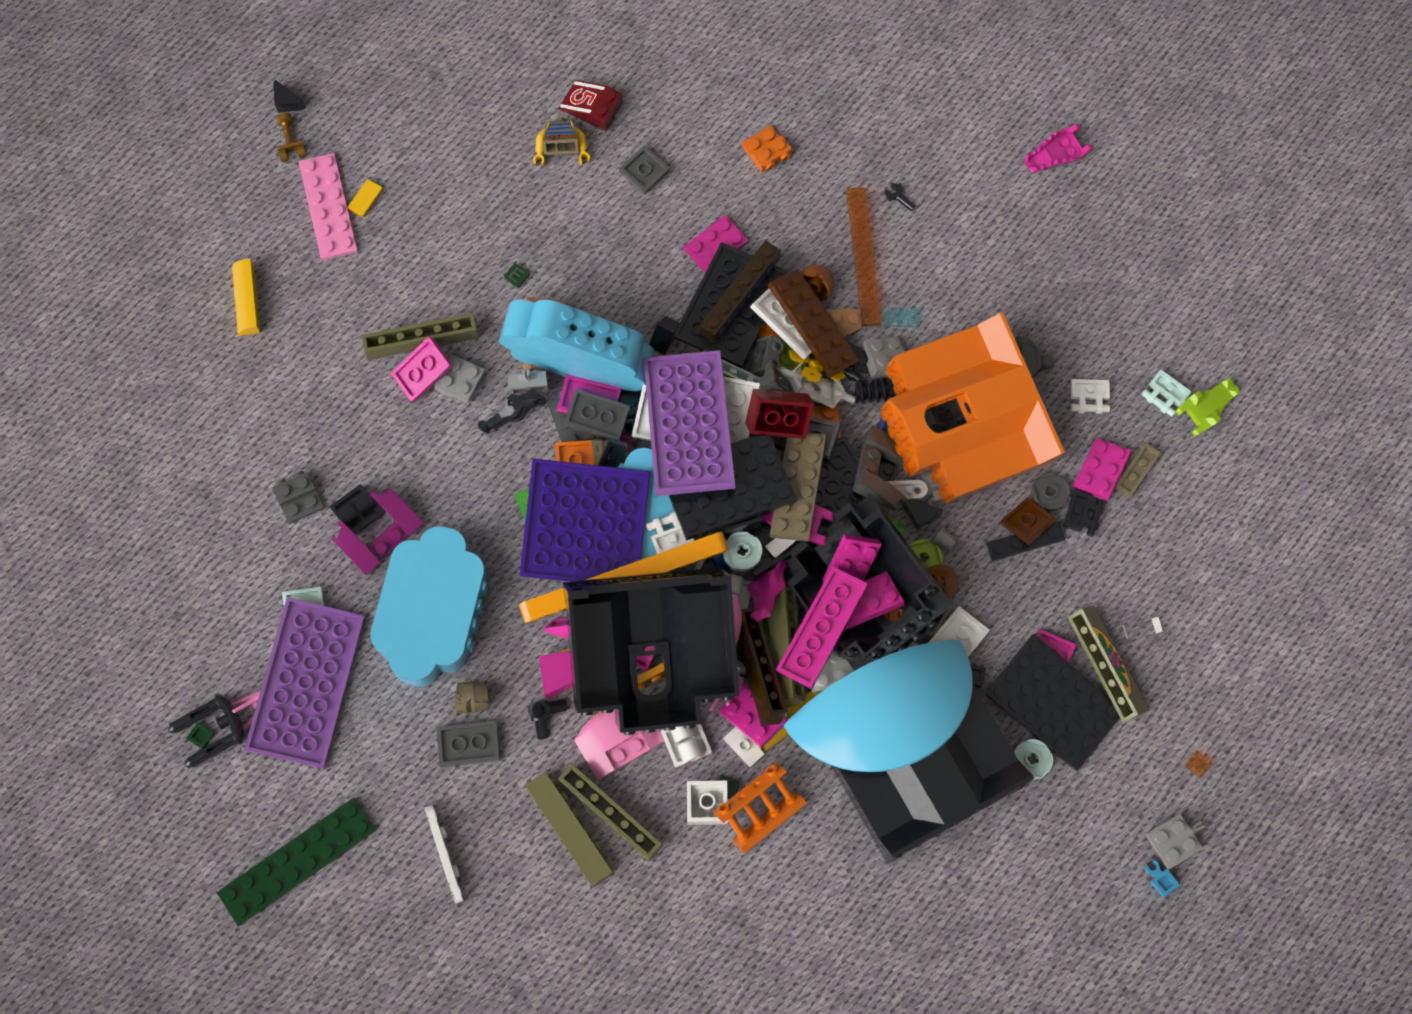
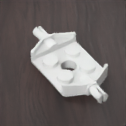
[779,363,856,408]

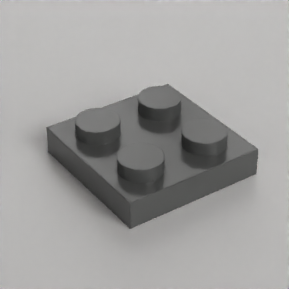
[619,145,670,195]

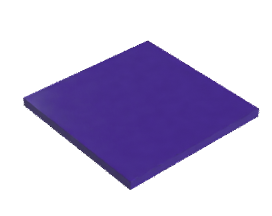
[519,458,650,582]

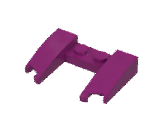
[332,487,423,575]

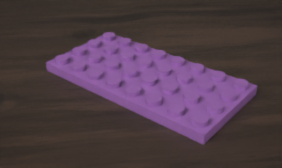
[644,350,735,496]
[244,597,364,769]

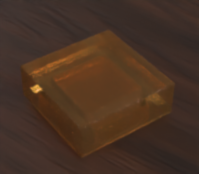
[1184,750,1213,779]

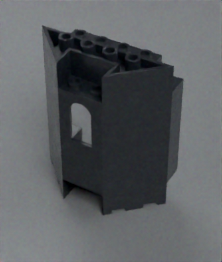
[784,493,953,671]

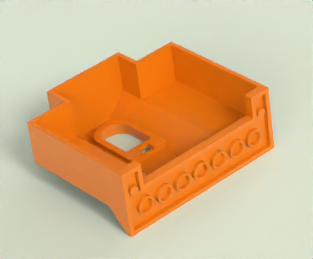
[880,312,1065,505]

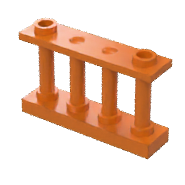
[713,762,807,854]

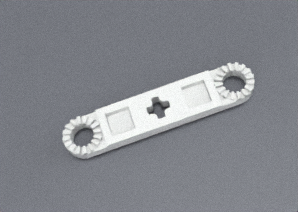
[425,805,464,903]

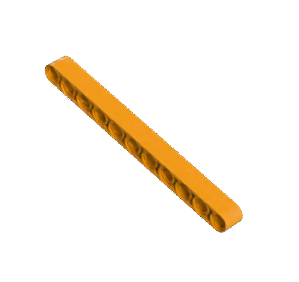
[519,531,729,623]

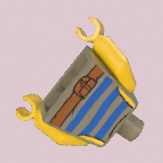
[533,117,590,166]

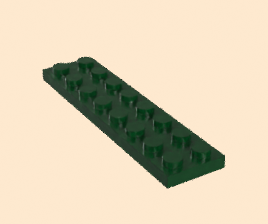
[216,797,376,926]

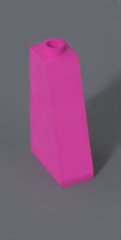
[539,651,573,699]

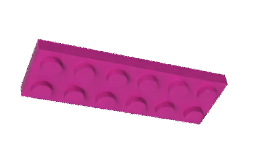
[776,567,868,689]

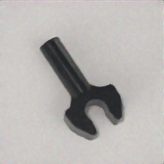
[884,183,916,211]

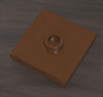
[1001,497,1056,545]

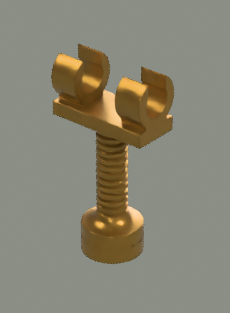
[277,113,306,162]

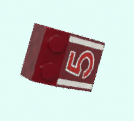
[558,80,623,131]

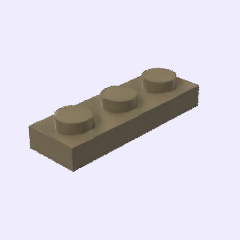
[1115,442,1161,499]

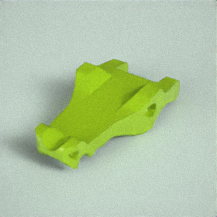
[1175,377,1240,437]

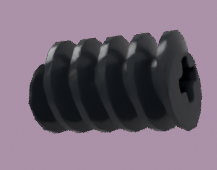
[855,378,895,404]

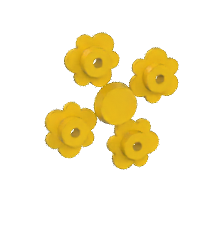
[789,350,845,383]

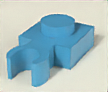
[1144,860,1180,898]

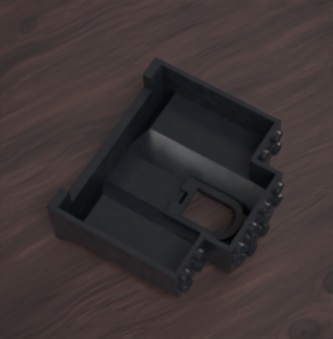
[563,567,739,735]
[831,685,1034,864]

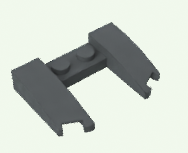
[853,425,907,511]

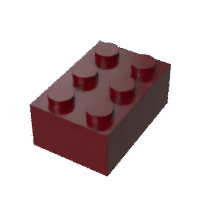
[745,388,814,439]

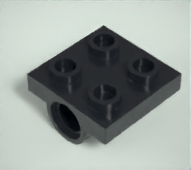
[329,484,384,535]

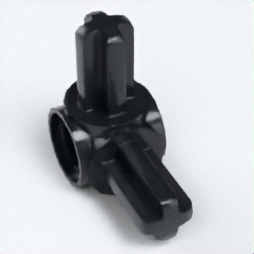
[528,699,568,739]

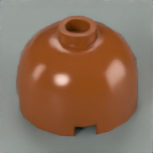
[801,264,834,301]

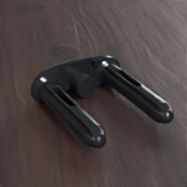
[168,694,245,768]

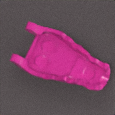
[1025,123,1094,173]

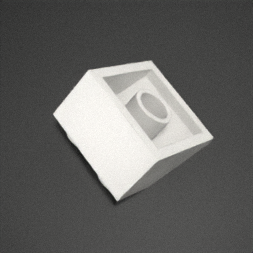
[687,781,728,825]

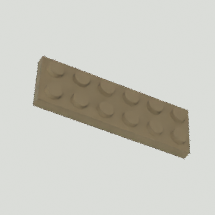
[770,433,827,541]

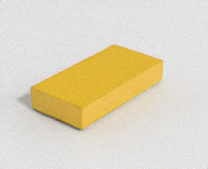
[347,179,383,218]

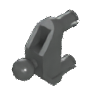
[1015,336,1054,378]

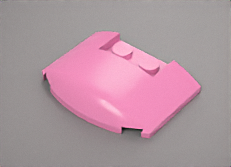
[574,709,665,781]

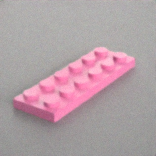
[299,153,358,260]

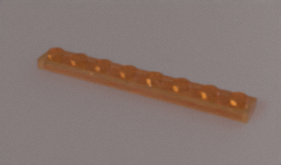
[846,187,881,327]

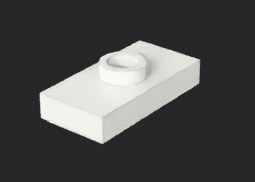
[723,727,765,768]

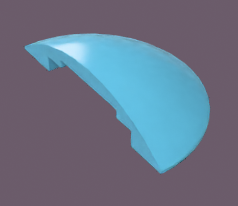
[783,640,973,772]

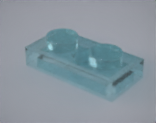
[880,307,918,328]

